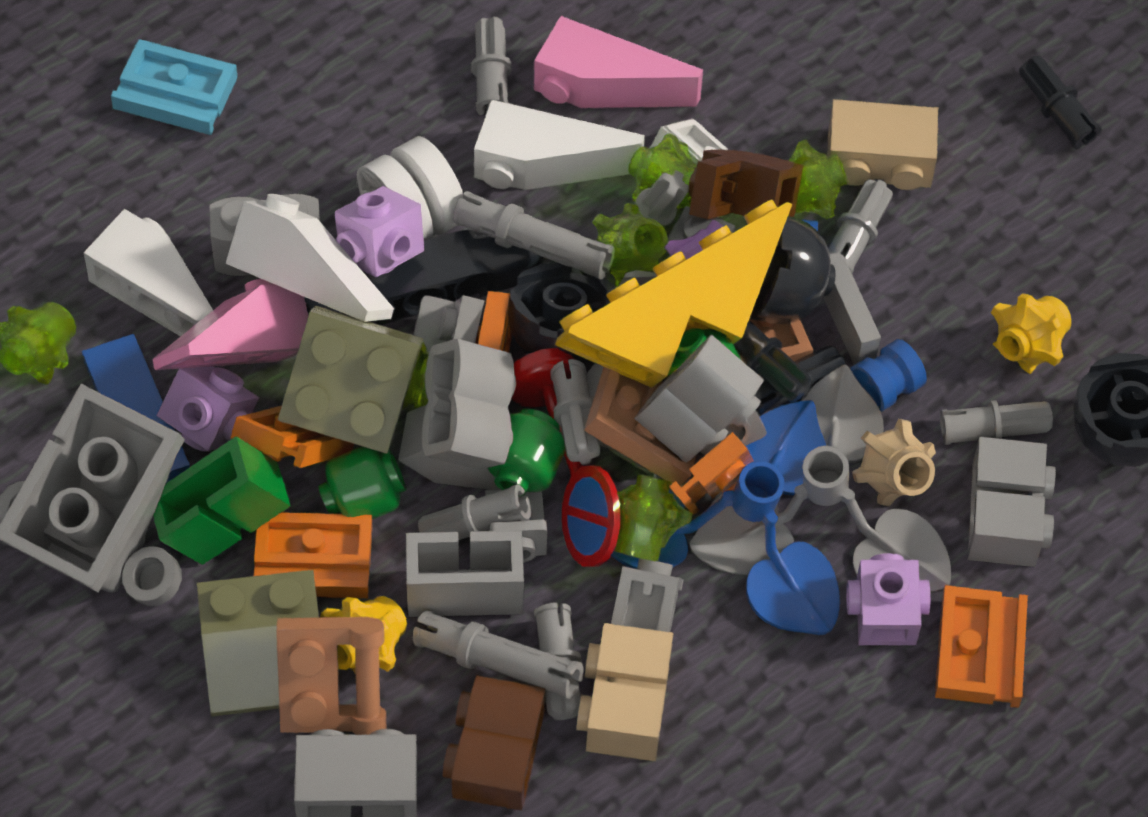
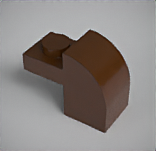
[689,149,803,220]

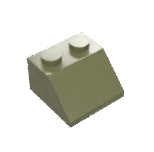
[197,570,319,717]

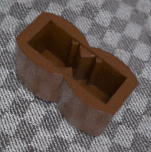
[443,676,546,811]

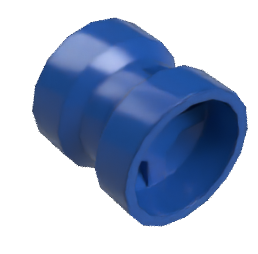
[850,339,927,412]

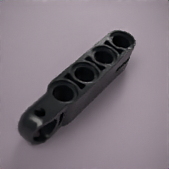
[304,229,545,325]

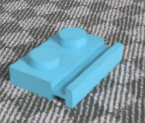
[111,39,238,135]

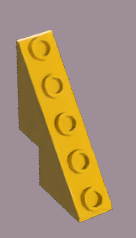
[555,199,792,388]

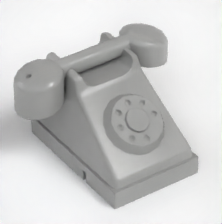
[0,384,185,607]

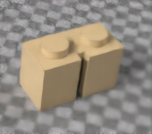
[826,99,938,190]
[577,623,673,761]

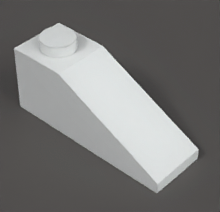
[474,100,645,190]
[226,194,394,322]
[84,209,213,336]

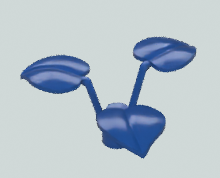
[611,400,840,635]

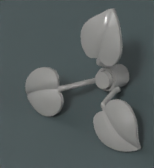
[690,365,951,594]

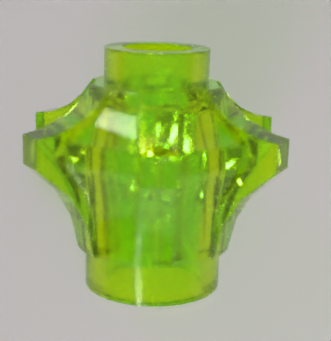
[628,133,697,209]
[788,139,849,219]
[592,203,668,287]
[0,302,76,385]
[614,474,692,561]

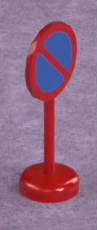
[511,348,620,567]

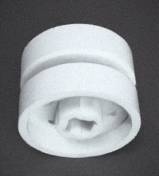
[357,136,463,240]

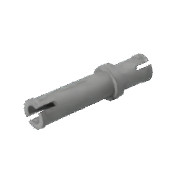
[453,191,615,279]
[413,610,584,699]

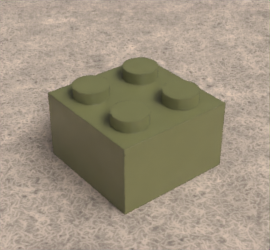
[278,306,424,453]

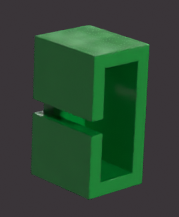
[153,436,291,565]

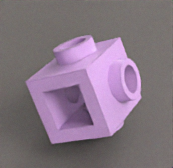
[335,186,424,277]
[157,366,259,452]
[846,553,930,645]

